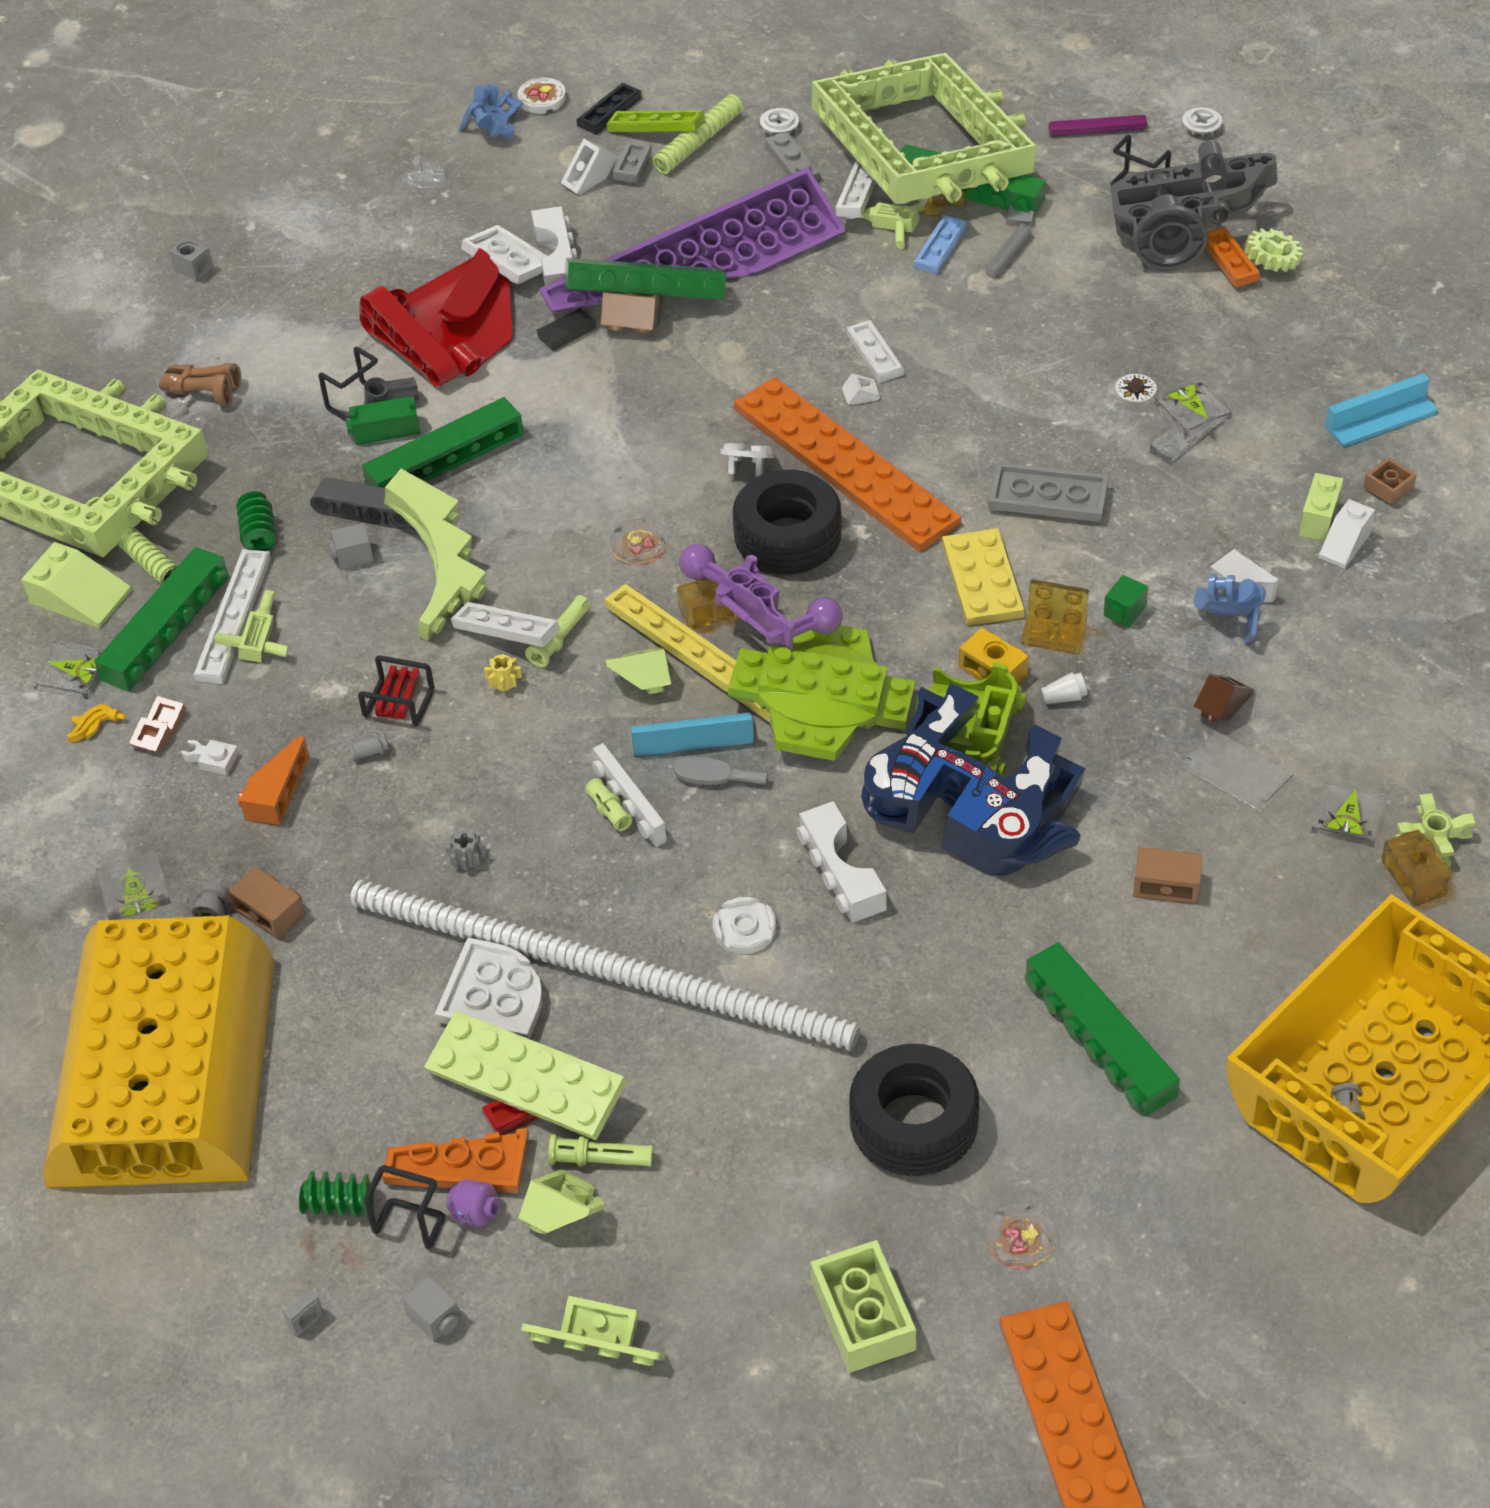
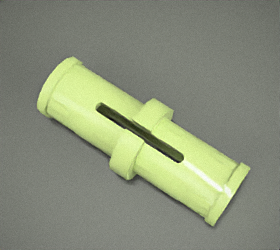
[585,778,633,831]

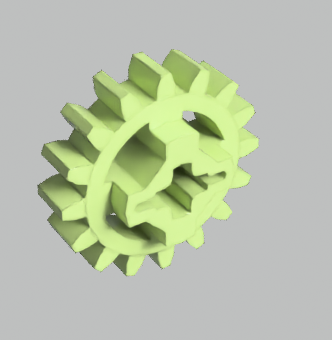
[1244,228,1303,272]

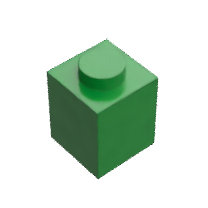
[1103,575,1148,628]

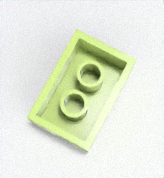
[810,1240,916,1373]

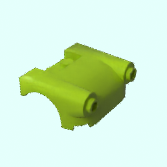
[927,663,1027,777]

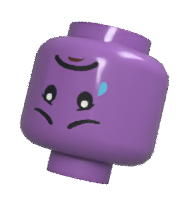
[447,1179,501,1227]

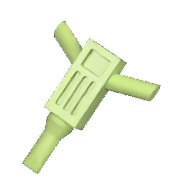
[857,202,927,249]
[214,590,289,663]

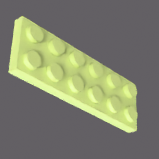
[424,1010,627,1140]

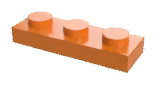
[1205,226,1260,288]

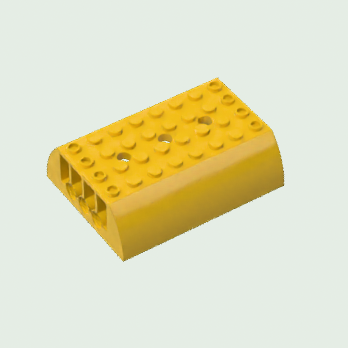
[1226,894,1490,1203]
[43,916,275,1188]

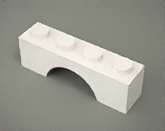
[531,206,577,286]
[796,801,887,923]

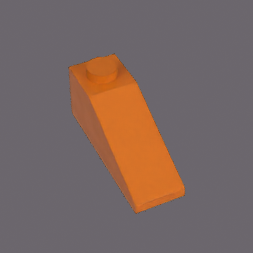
[238,736,309,826]

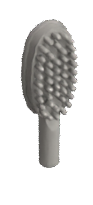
[673,756,768,786]

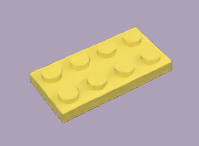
[942,528,1024,626]

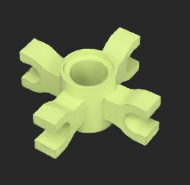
[1394,793,1476,868]

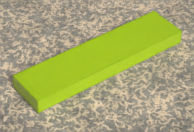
[606,110,705,132]

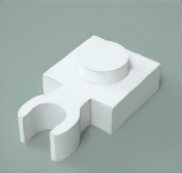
[181,740,239,776]

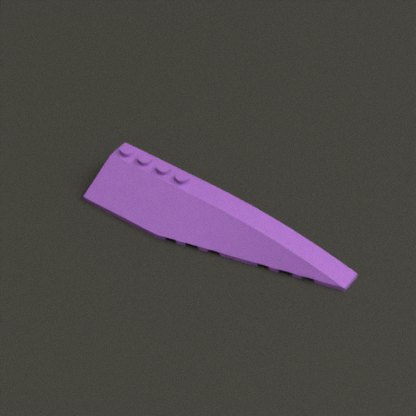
[539,167,846,313]

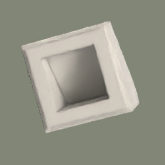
[842,373,881,405]

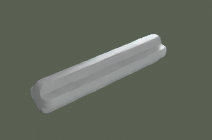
[986,223,1031,277]

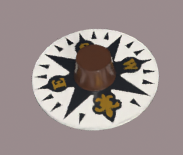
[1116,374,1157,403]

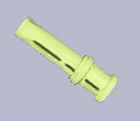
[525,595,591,668]
[548,1134,653,1167]

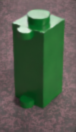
[345,396,420,445]

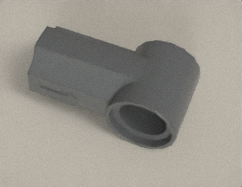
[364,377,419,404]

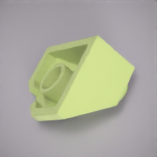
[604,647,671,694]
[518,1169,605,1234]

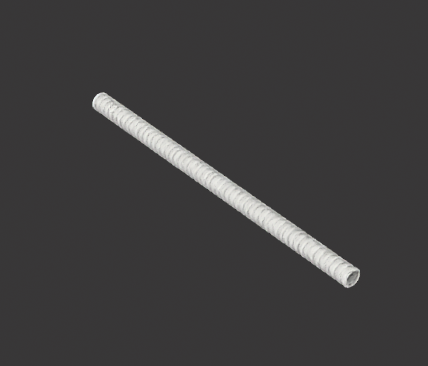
[350,879,860,1051]

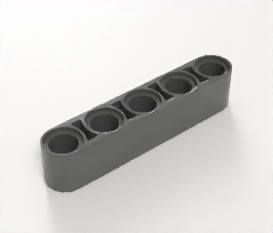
[310,478,418,533]

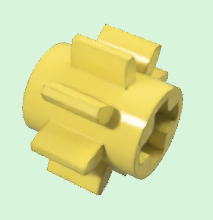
[484,654,522,691]

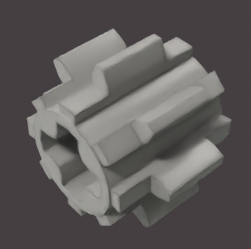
[445,829,486,871]

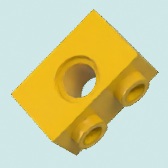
[959,628,1029,685]

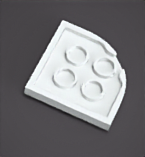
[434,937,542,1039]

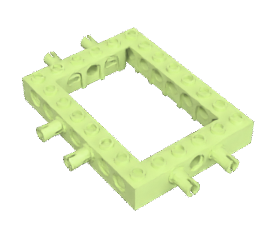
[811,53,1036,204]
[0,369,209,557]

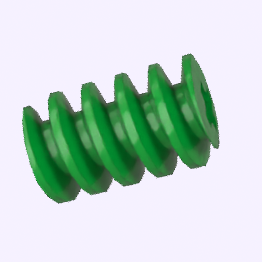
[236,491,277,551]
[299,1171,374,1218]

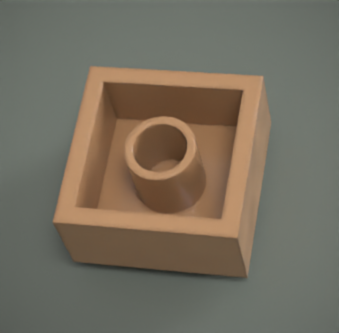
[1364,457,1417,505]

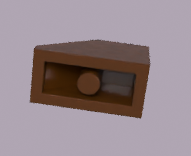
[1194,673,1254,723]

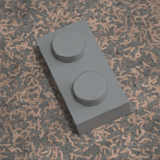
[613,141,652,183]

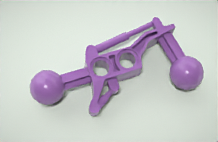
[679,543,843,650]

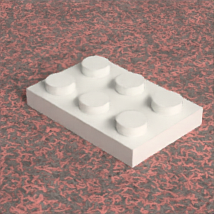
[461,225,547,284]

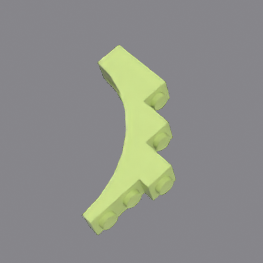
[384,469,487,642]

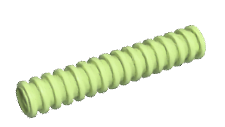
[652,94,743,174]
[85,497,178,585]

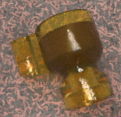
[924,189,967,218]

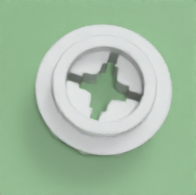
[1182,107,1222,137]
[760,108,799,136]

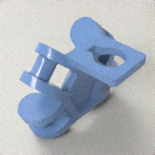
[459,84,524,140]
[1194,574,1266,644]

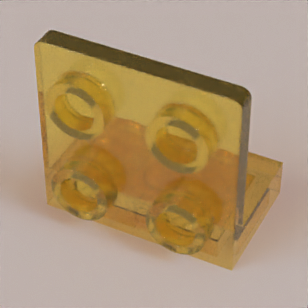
[1021,579,1089,655]

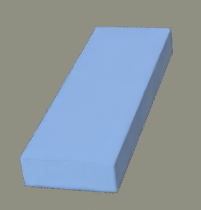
[914,215,968,275]

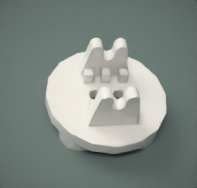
[720,443,775,477]

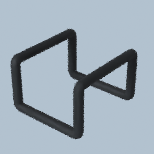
[1110,135,1171,185]
[318,346,378,421]
[358,655,435,726]
[364,1165,445,1249]

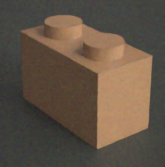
[601,292,660,333]
[1133,847,1203,904]
[228,867,305,940]

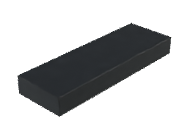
[576,82,642,135]

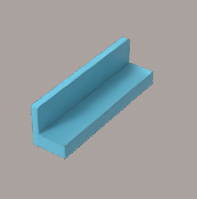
[1325,373,1438,447]
[631,713,754,757]

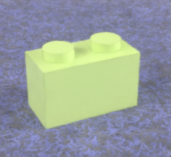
[1299,473,1343,541]

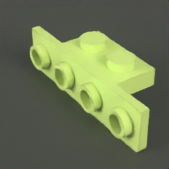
[521,1296,666,1366]

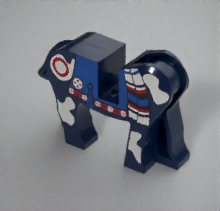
[861,683,1086,876]

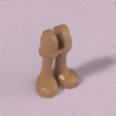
[159,363,242,407]

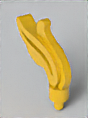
[66,704,126,743]

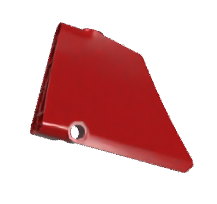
[359,258,512,388]

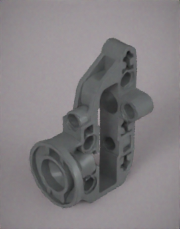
[1110,140,1278,270]

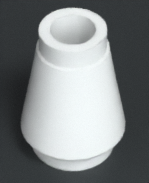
[1041,672,1088,705]

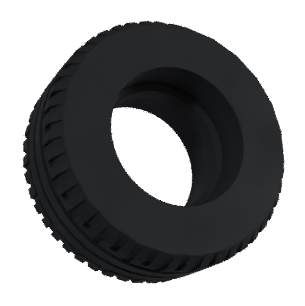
[733,469,842,574]
[849,1043,979,1176]

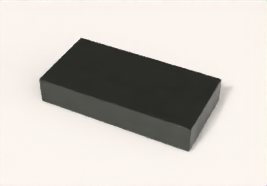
[537,308,596,351]

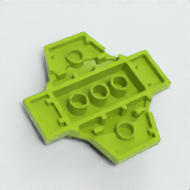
[728,625,916,761]

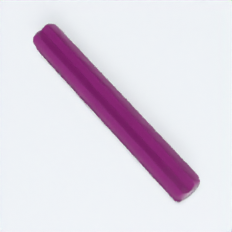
[1048,115,1147,136]

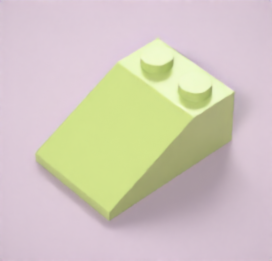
[21,542,132,628]

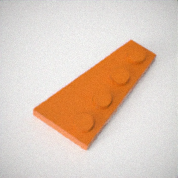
[382,1128,529,1193]

